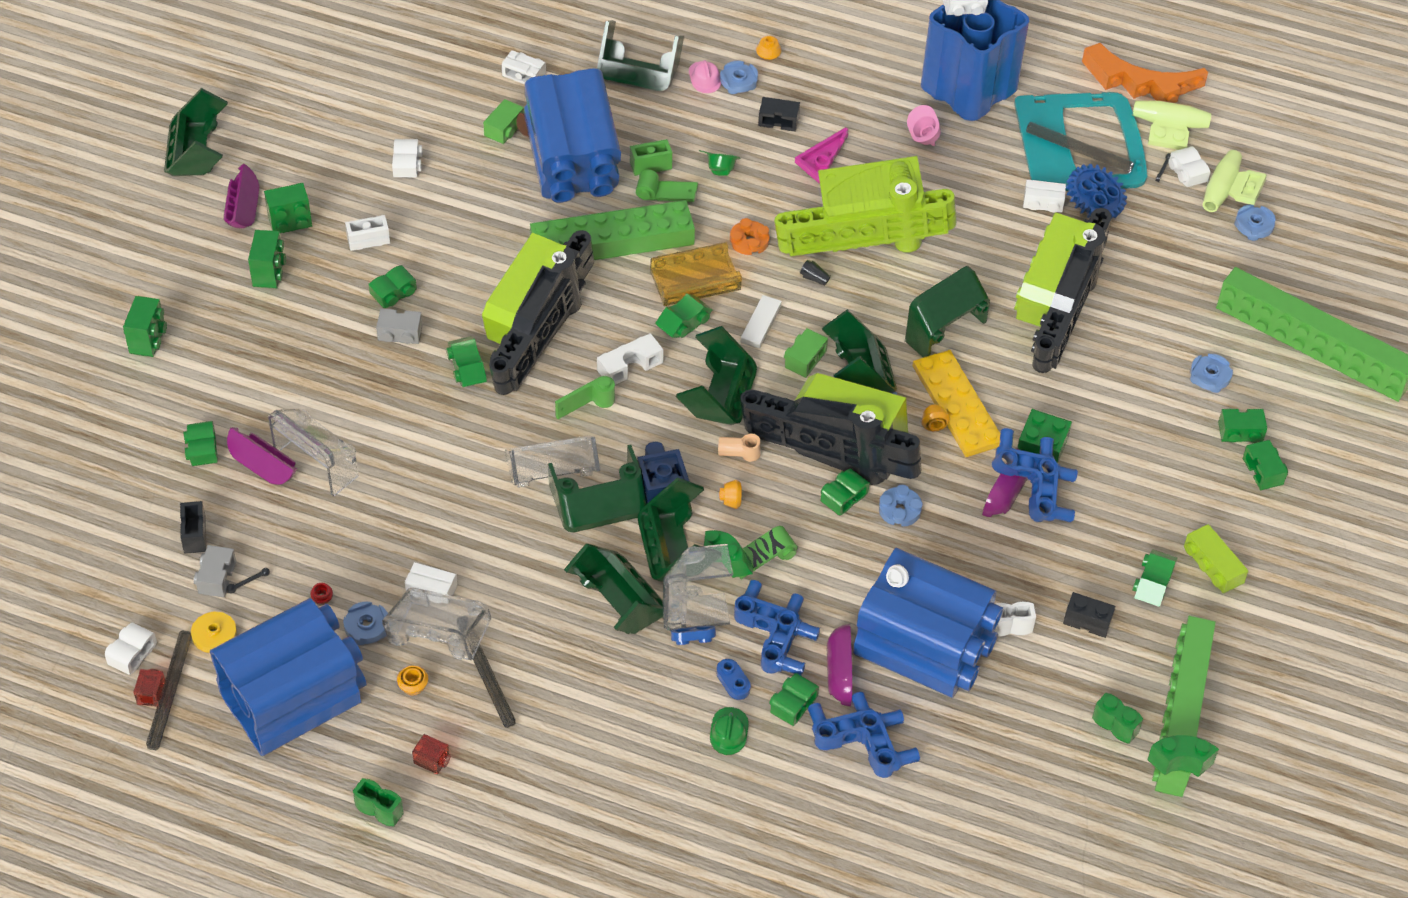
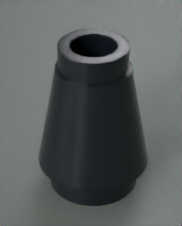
[800,260,831,286]

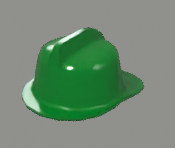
[699,150,741,176]
[710,707,749,755]

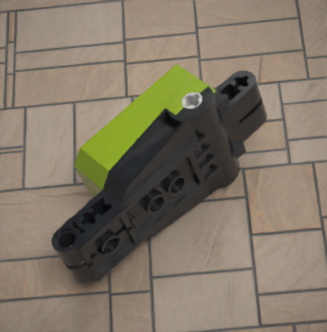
[1014,208,1112,373]
[482,230,594,395]
[741,373,922,485]

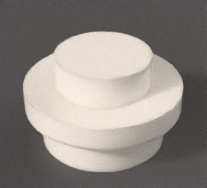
[886,564,909,588]

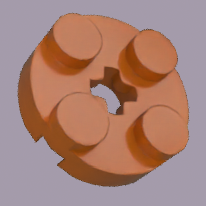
[730,218,770,255]

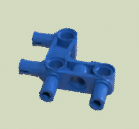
[992,428,1078,523]
[734,580,820,676]
[808,692,920,778]

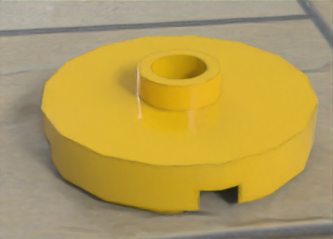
[191,611,237,653]

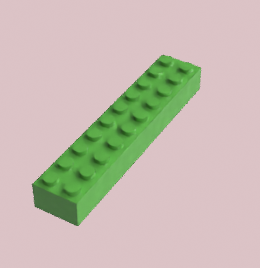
[1216,267,1408,402]

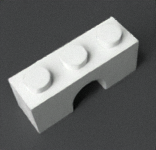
[597,333,663,385]

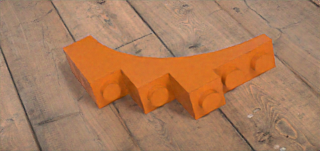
[1082,43,1208,103]

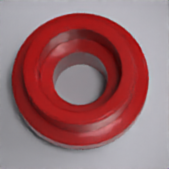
[310,583,333,604]

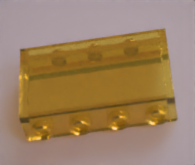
[650,242,742,306]

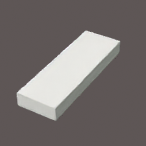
[740,295,782,349]

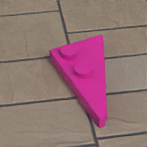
[795,127,848,184]

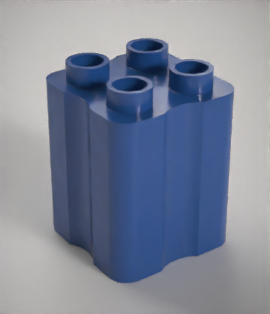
[921,0,1029,121]
[524,69,621,203]
[853,547,1003,698]
[210,598,367,757]

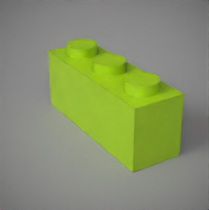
[1184,524,1248,594]

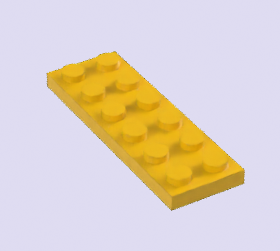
[912,350,1000,457]

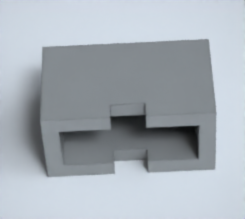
[376,309,423,344]
[194,545,236,597]

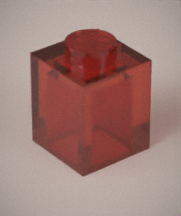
[133,669,166,707]
[412,734,451,775]

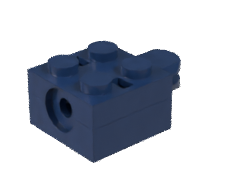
[637,442,690,503]

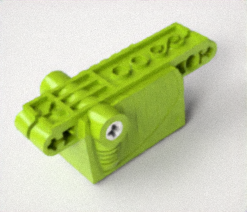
[774,156,957,256]

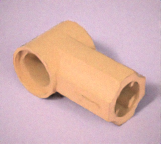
[718,434,761,462]

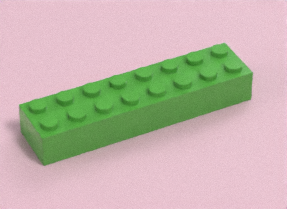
[530,200,695,260]
[1152,616,1216,797]

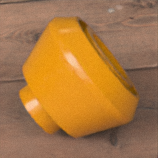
[756,36,782,60]
[921,404,950,431]
[719,480,742,509]
[397,665,428,695]

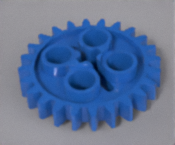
[1066,164,1127,219]

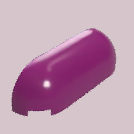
[224,163,259,229]
[227,427,297,485]
[982,448,1028,517]
[827,624,852,707]

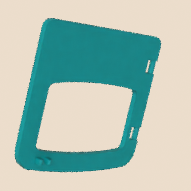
[1014,92,1147,191]

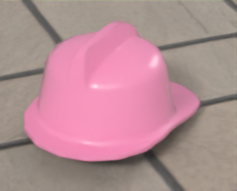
[689,60,721,93]
[907,105,941,146]

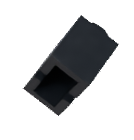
[758,97,800,132]
[180,501,206,554]
[1063,592,1116,638]

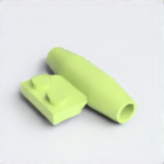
[1132,101,1211,150]
[1203,150,1267,212]

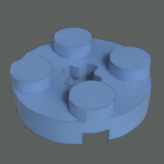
[720,61,758,94]
[1234,204,1276,241]
[1190,354,1233,393]
[879,485,923,526]
[343,601,389,645]

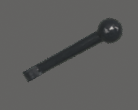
[1155,153,1171,182]
[227,568,270,594]

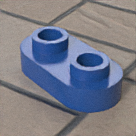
[671,626,716,645]
[716,659,751,700]

